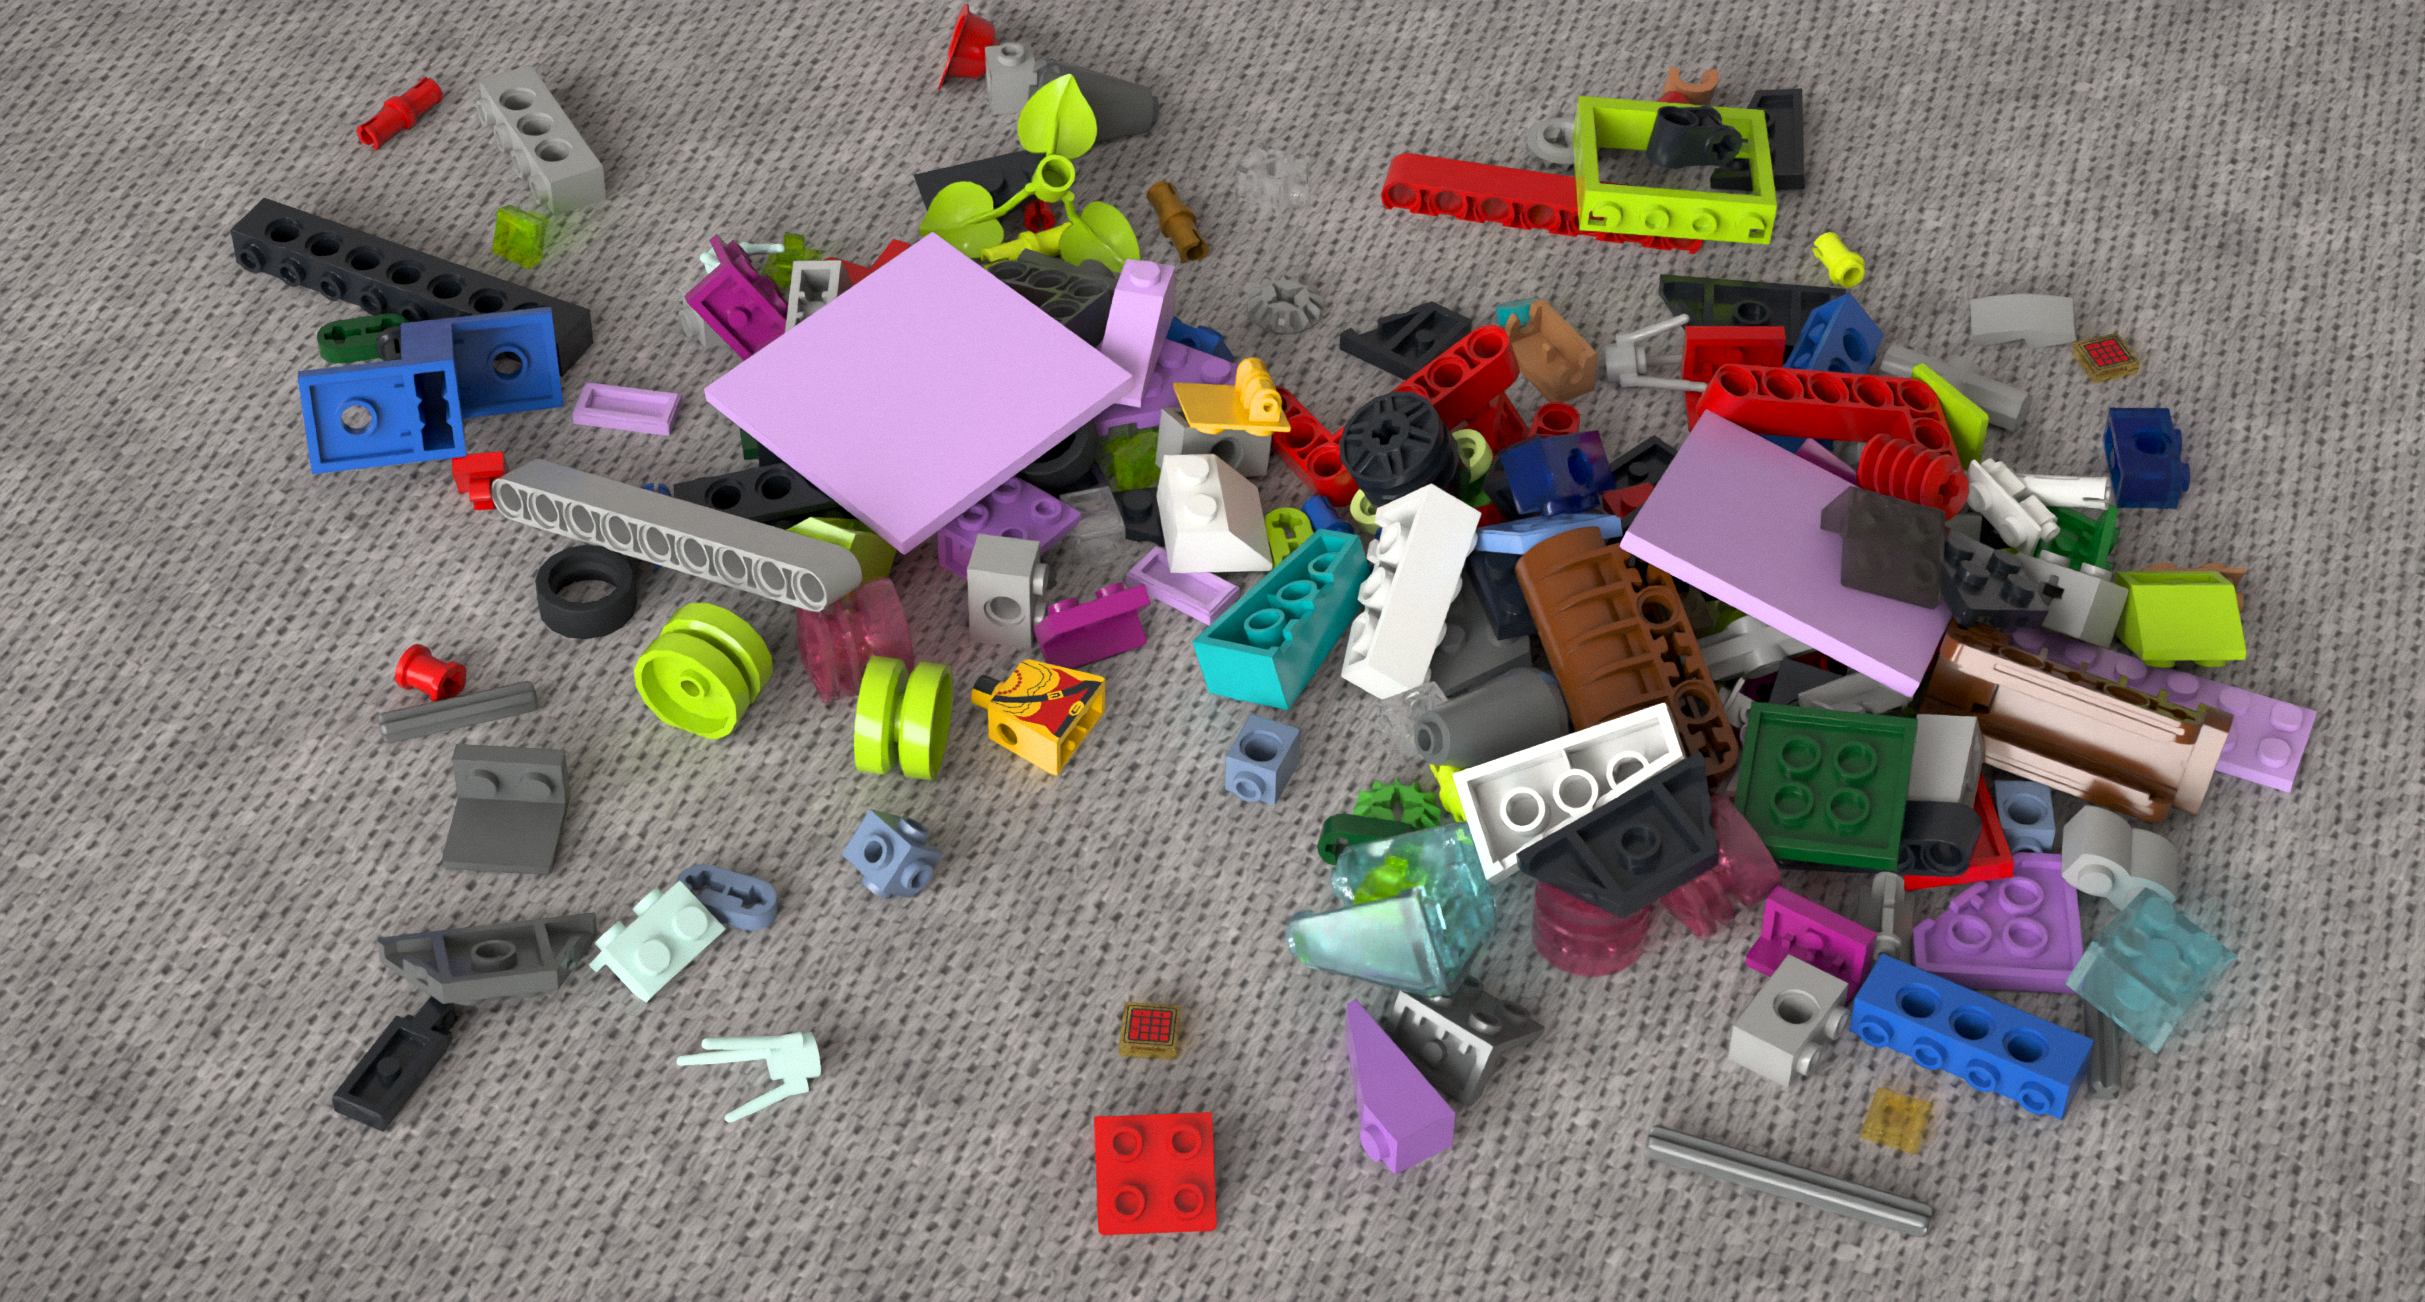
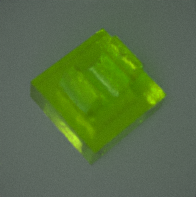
[492,205,550,269]
[761,232,822,288]
[1104,428,1161,491]
[1352,854,1422,926]

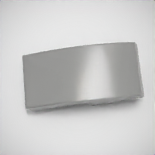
[1970,294,2077,349]

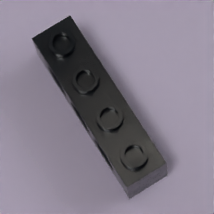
[673,462,859,530]

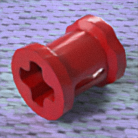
[395,643,467,702]

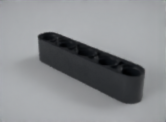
[1714,800,1982,877]

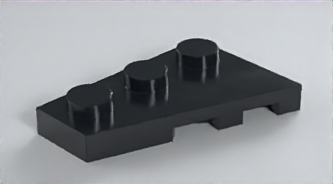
[913,150,1046,219]

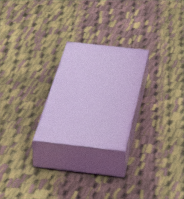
[572,382,682,436]
[1126,546,1240,626]

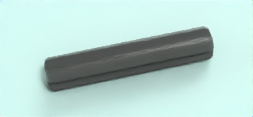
[379,681,538,744]
[2083,958,2122,1100]

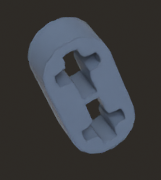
[677,864,779,930]

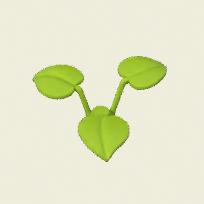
[919,74,1140,273]

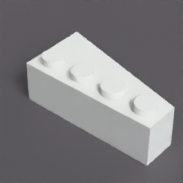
[1341,484,1481,704]
[1452,702,1687,885]

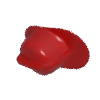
[938,4,1000,91]

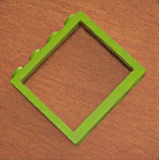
[1572,95,1777,245]

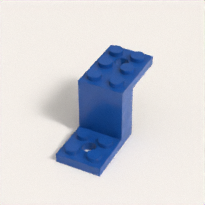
[297,307,564,474]

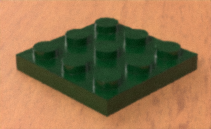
[1728,701,1918,872]

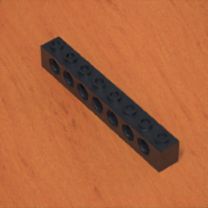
[230,198,594,377]

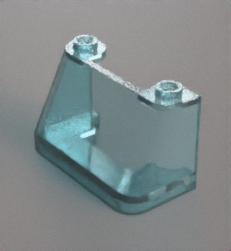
[1286,820,1497,998]

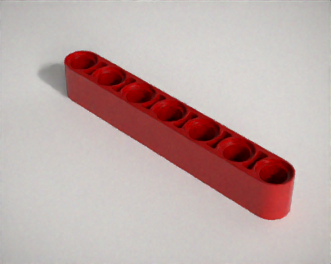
[1381,153,1703,254]

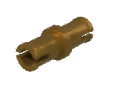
[1146,180,1209,263]

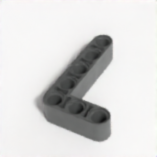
[987,260,1112,348]

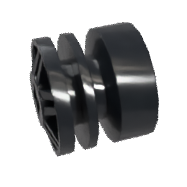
[1339,391,1471,512]

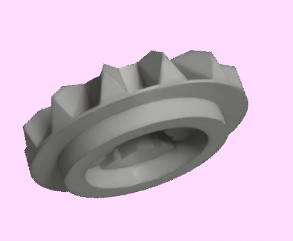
[1526,118,1600,172]
[1247,275,1324,334]

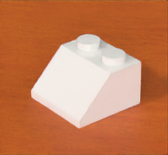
[1157,454,1273,573]

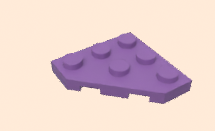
[1073,338,1239,437]
[1911,852,2086,994]

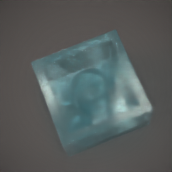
[2065,887,2238,1054]

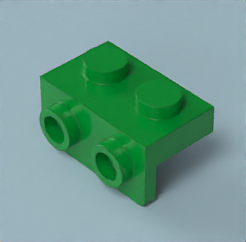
[2033,504,2120,572]

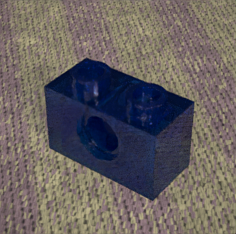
[2102,407,2190,509]
[1500,430,1617,519]

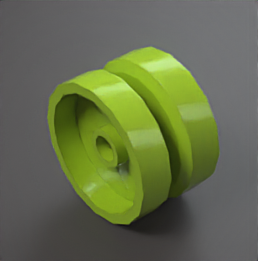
[634,603,773,740]
[854,655,953,781]

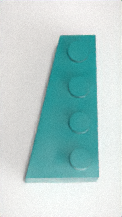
[1192,528,1371,711]

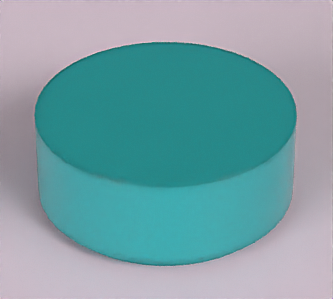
[1495,298,1541,327]

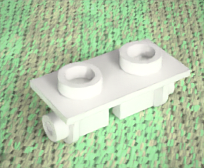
[1966,458,2060,557]

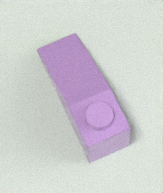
[1101,259,1175,407]

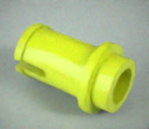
[1812,232,1865,288]

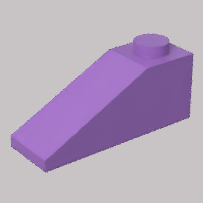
[1345,999,1455,1175]

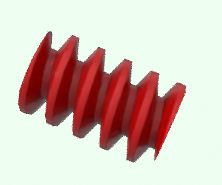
[1856,432,1970,522]

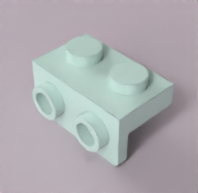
[589,880,725,1002]

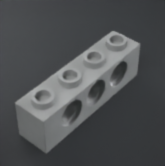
[476,65,606,216]

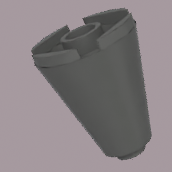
[1028,59,1159,143]
[1414,667,1569,768]

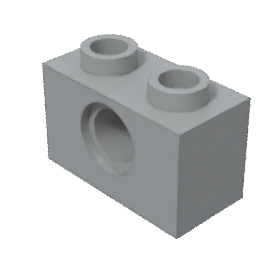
[1155,407,1272,478]
[967,533,1049,649]
[1728,954,1850,1088]

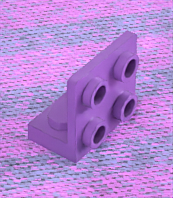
[937,475,1081,580]

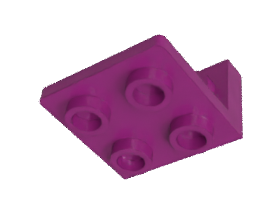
[684,234,788,361]

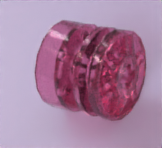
[796,576,915,703]
[1659,792,1783,942]
[1531,879,1651,978]

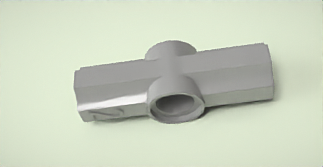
[1878,343,2032,432]
[1677,615,1818,686]

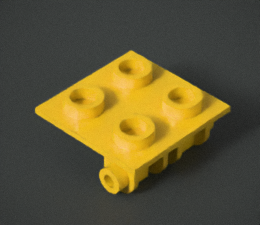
[1173,357,1291,436]

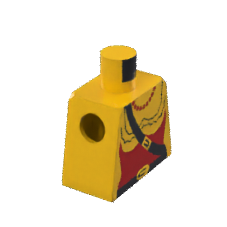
[971,659,1105,776]

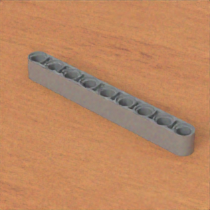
[491,458,862,612]

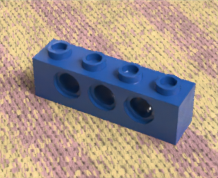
[1758,292,1884,454]
[1849,953,2095,1120]

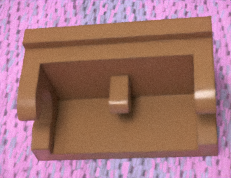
[1505,298,1598,403]

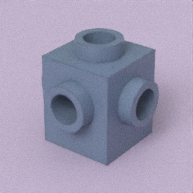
[841,809,944,899]

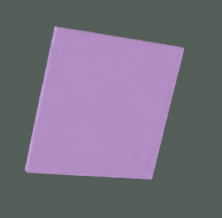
[704,232,1135,555]
[1620,409,1952,698]

